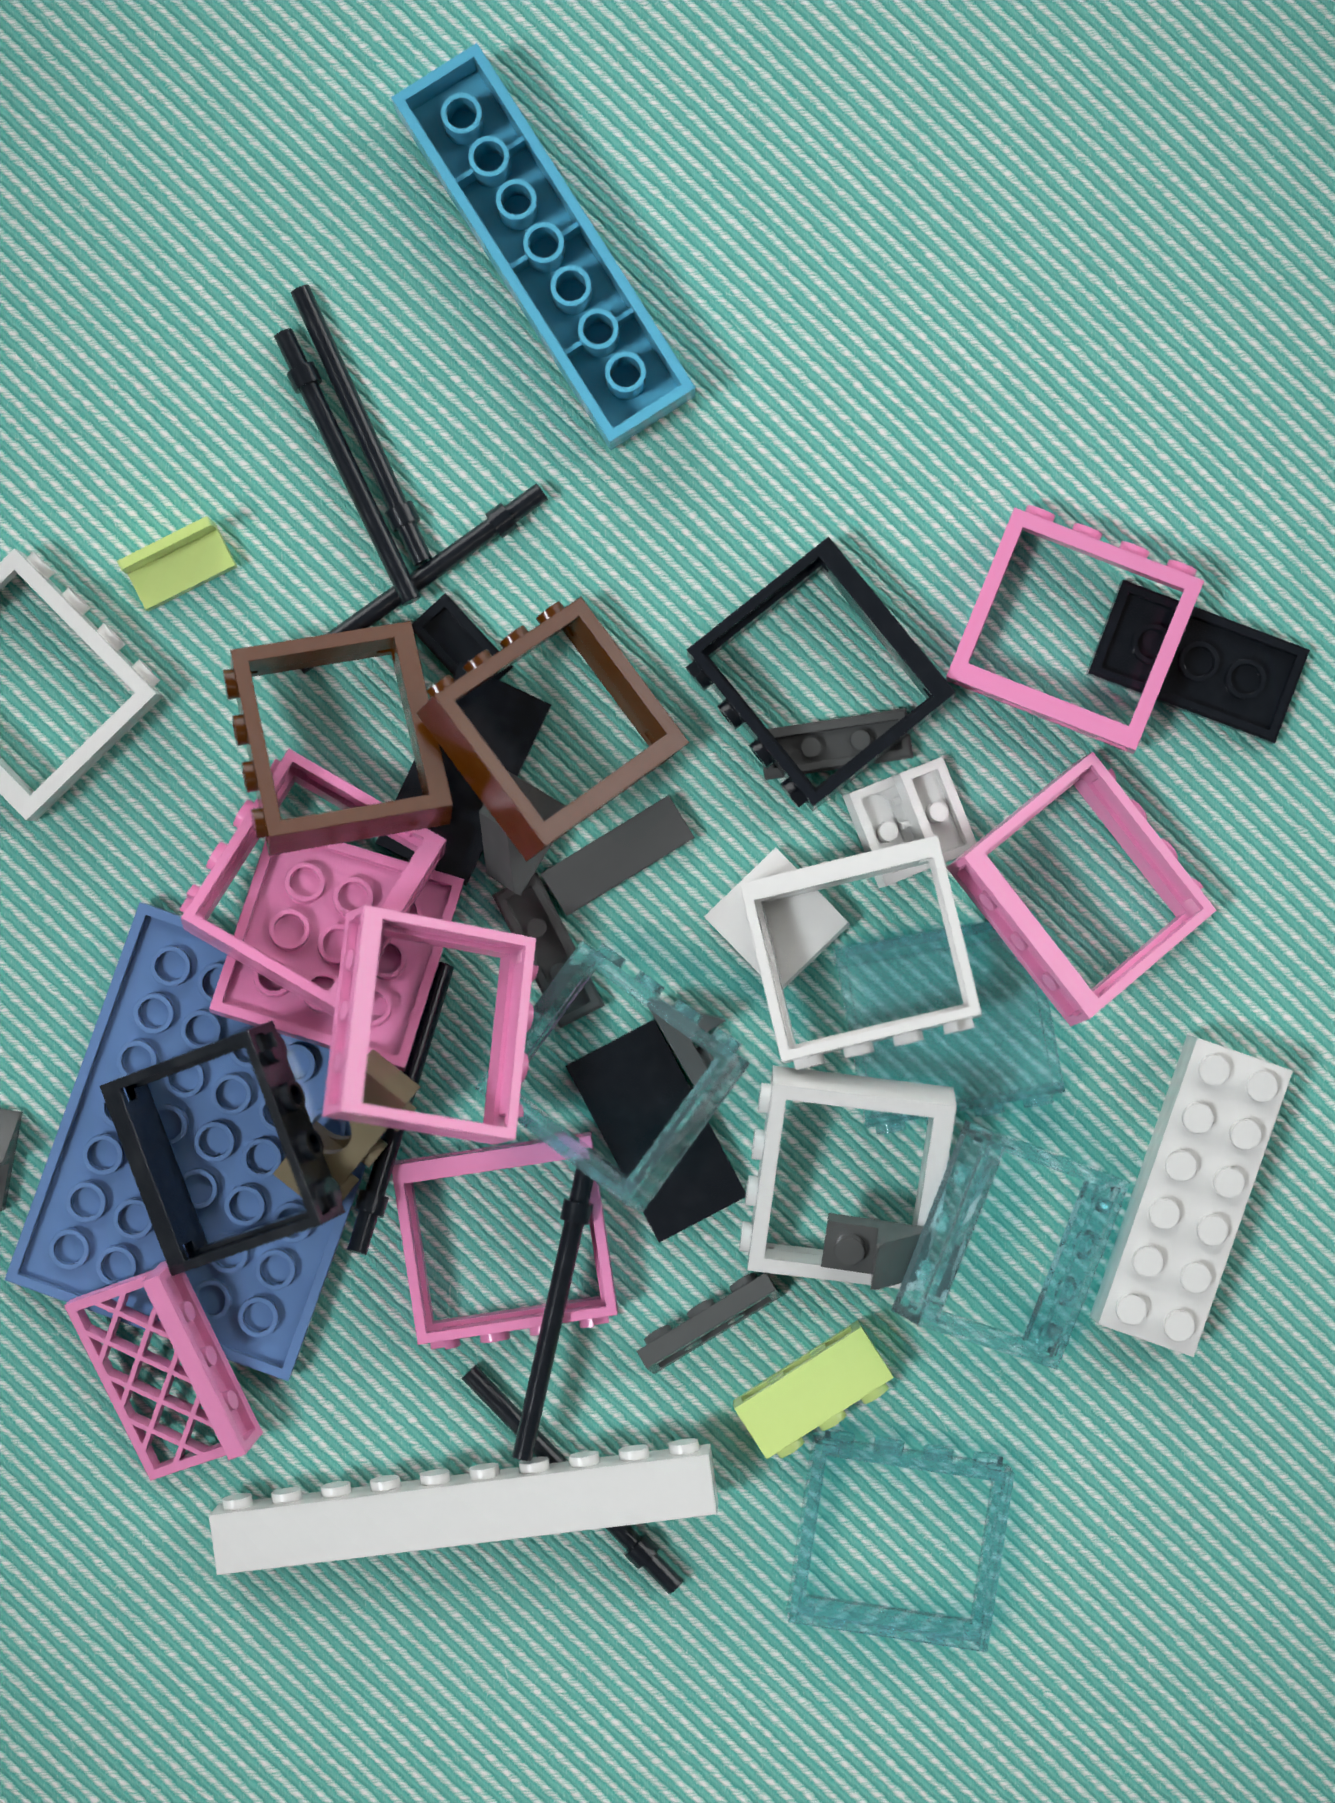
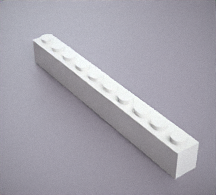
[209,1438,718,1575]

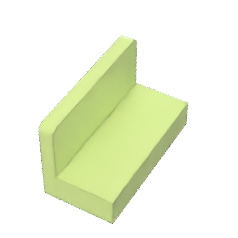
[117,516,237,612]

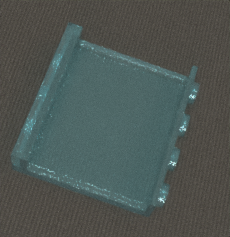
[832,913,1065,1134]

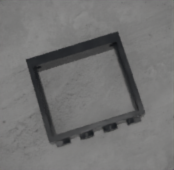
[685,536,956,812]
[100,1020,345,1276]

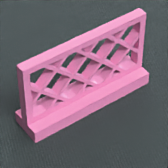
[64,1261,263,1481]

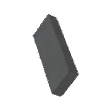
[762,708,914,780]
[541,795,695,916]
[492,872,605,1028]

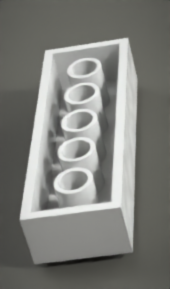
[1090,1035,1293,1357]

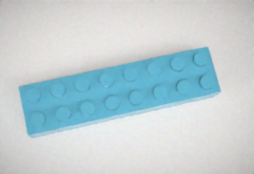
[391,43,696,450]

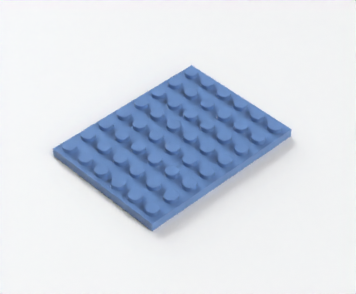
[5,902,401,1381]

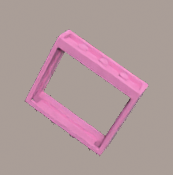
[946,505,1204,754]
[179,749,446,1017]
[946,752,1217,1027]
[323,905,539,1145]
[392,1131,618,1350]

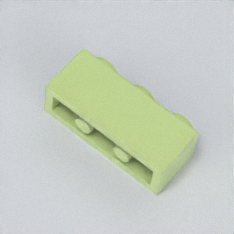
[733,1320,894,1459]

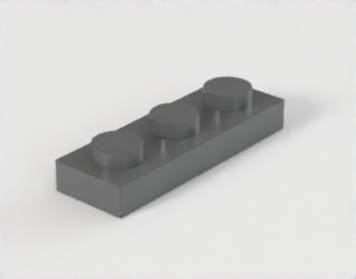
[637,1273,782,1374]

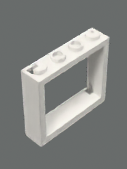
[0,548,164,821]
[739,835,982,1070]
[739,1066,957,1292]

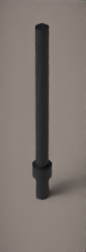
[291,284,432,566]
[274,328,421,606]
[300,483,548,674]
[347,962,454,1256]
[512,1160,597,1461]
[461,1365,683,1594]

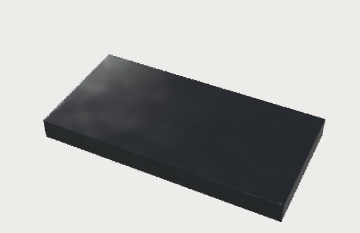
[1086,580,1310,744]
[375,662,552,886]
[566,1019,746,1242]

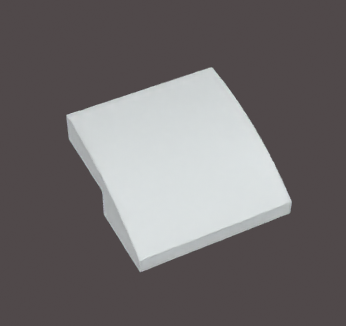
[843,756,976,888]
[704,847,850,989]

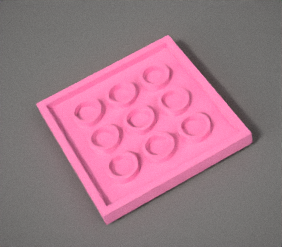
[209,840,464,1072]

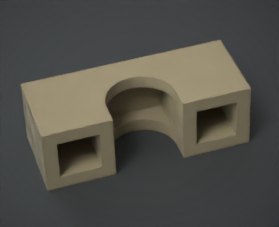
[273,1049,420,1202]

